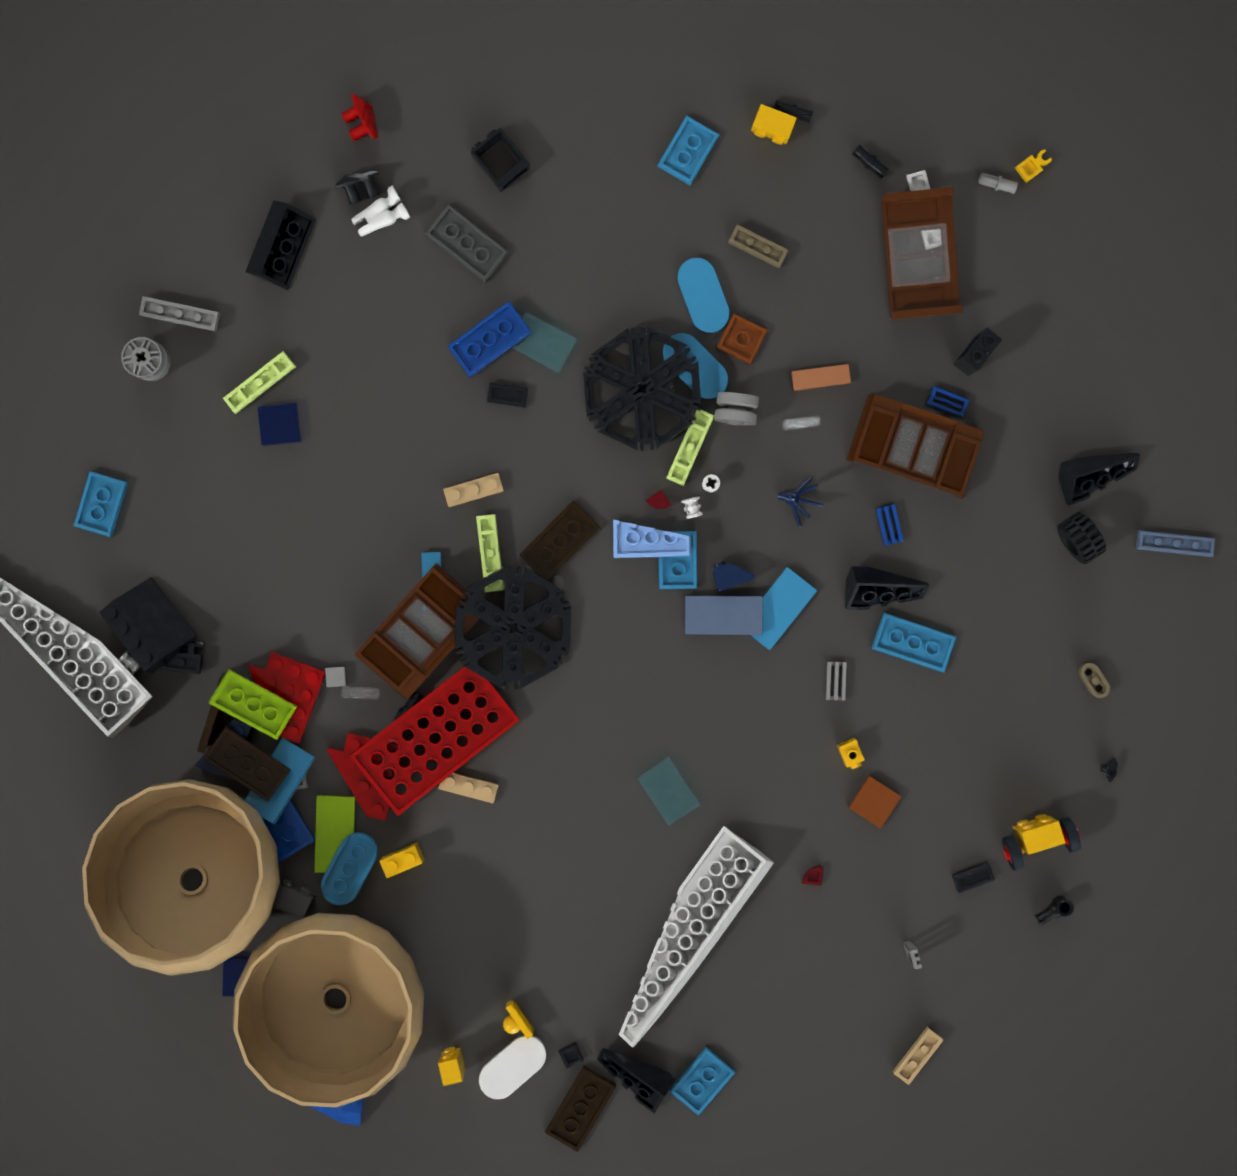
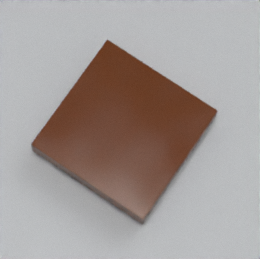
[716,313,768,365]
[848,775,901,829]

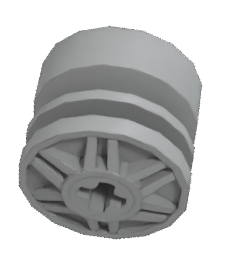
[121,337,171,381]

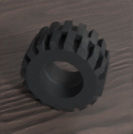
[1057,512,1106,565]

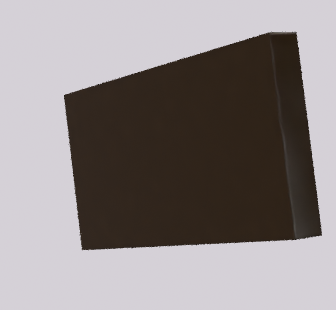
[519,501,600,581]
[197,673,226,753]
[203,726,291,801]
[545,1065,616,1152]

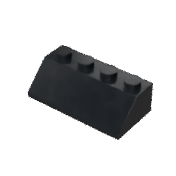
[245,200,316,290]

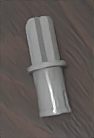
[978,173,1018,194]

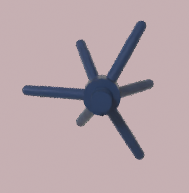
[778,477,823,527]

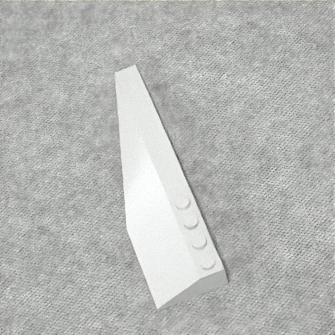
[0,578,153,738]
[619,826,774,1047]

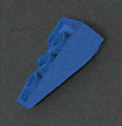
[309,1098,365,1126]

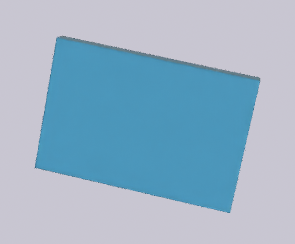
[657,115,720,186]
[73,471,128,537]
[658,531,697,589]
[669,1046,736,1116]

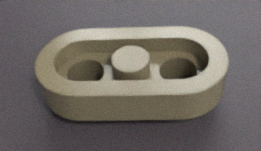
[1078,663,1110,698]

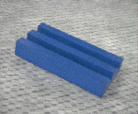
[926,386,969,418]
[875,504,904,546]

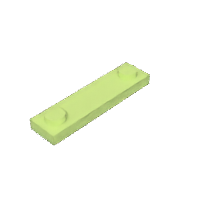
[223,351,296,414]
[666,410,715,486]
[476,514,504,592]

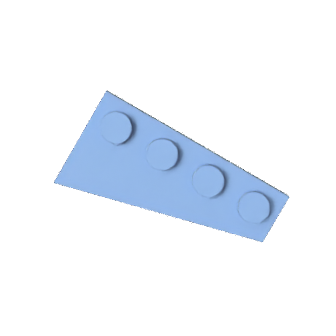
[613,519,691,558]

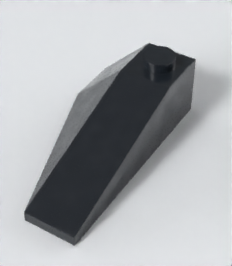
[597,1048,676,1114]

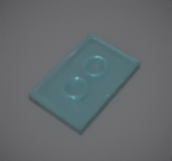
[512,312,577,373]
[637,757,700,826]

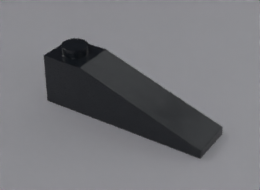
[1058,453,1140,505]
[845,566,929,610]

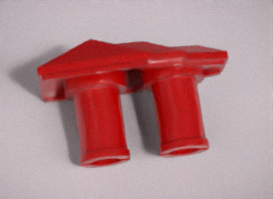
[341,93,378,141]

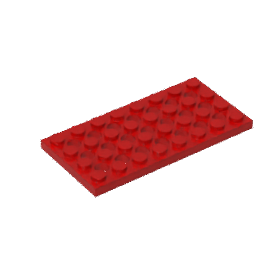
[350,666,520,816]

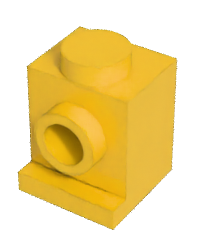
[836,738,865,769]

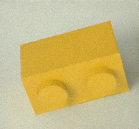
[751,104,797,145]
[380,842,425,878]
[438,1047,466,1086]

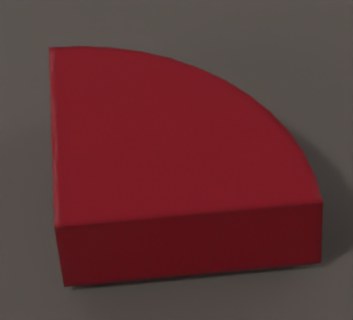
[645,490,672,509]
[802,866,824,886]

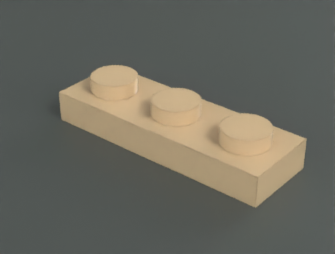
[443,473,504,508]
[438,772,499,804]
[892,1026,943,1085]

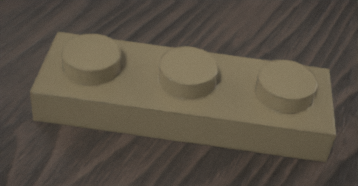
[728,224,788,268]

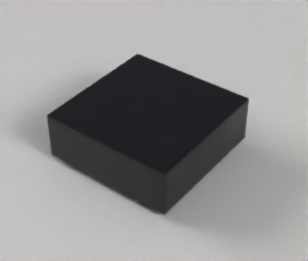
[558,1042,584,1069]

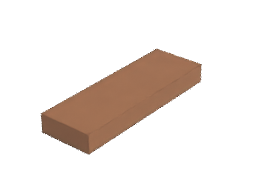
[791,364,851,391]

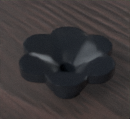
[1100,758,1118,782]

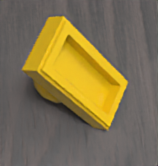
[503,999,534,1040]

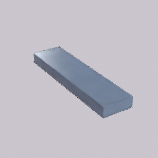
[1136,530,1215,557]

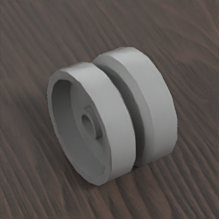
[714,392,759,426]

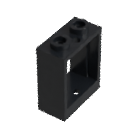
[470,128,530,192]
[953,328,1002,376]

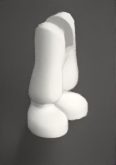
[351,185,411,237]

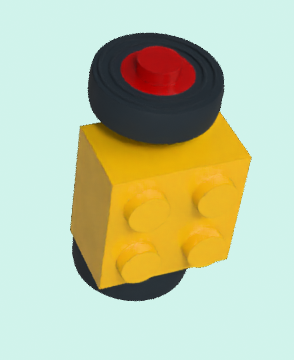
[1002,814,1081,871]

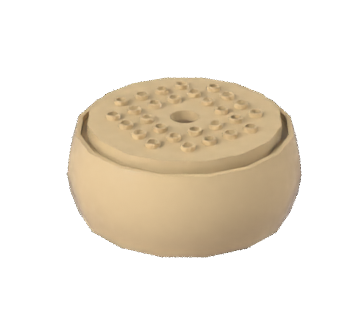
[82,779,280,976]
[232,913,424,1107]

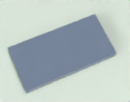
[685,596,762,635]

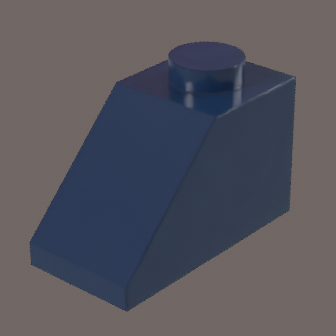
[711,561,756,591]

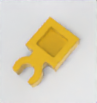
[1015,149,1052,183]

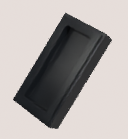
[487,383,528,408]
[952,862,995,894]

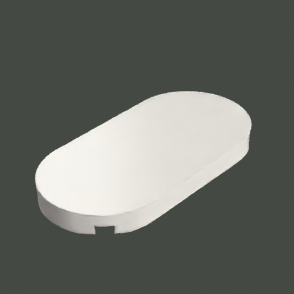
[479,1035,546,1099]

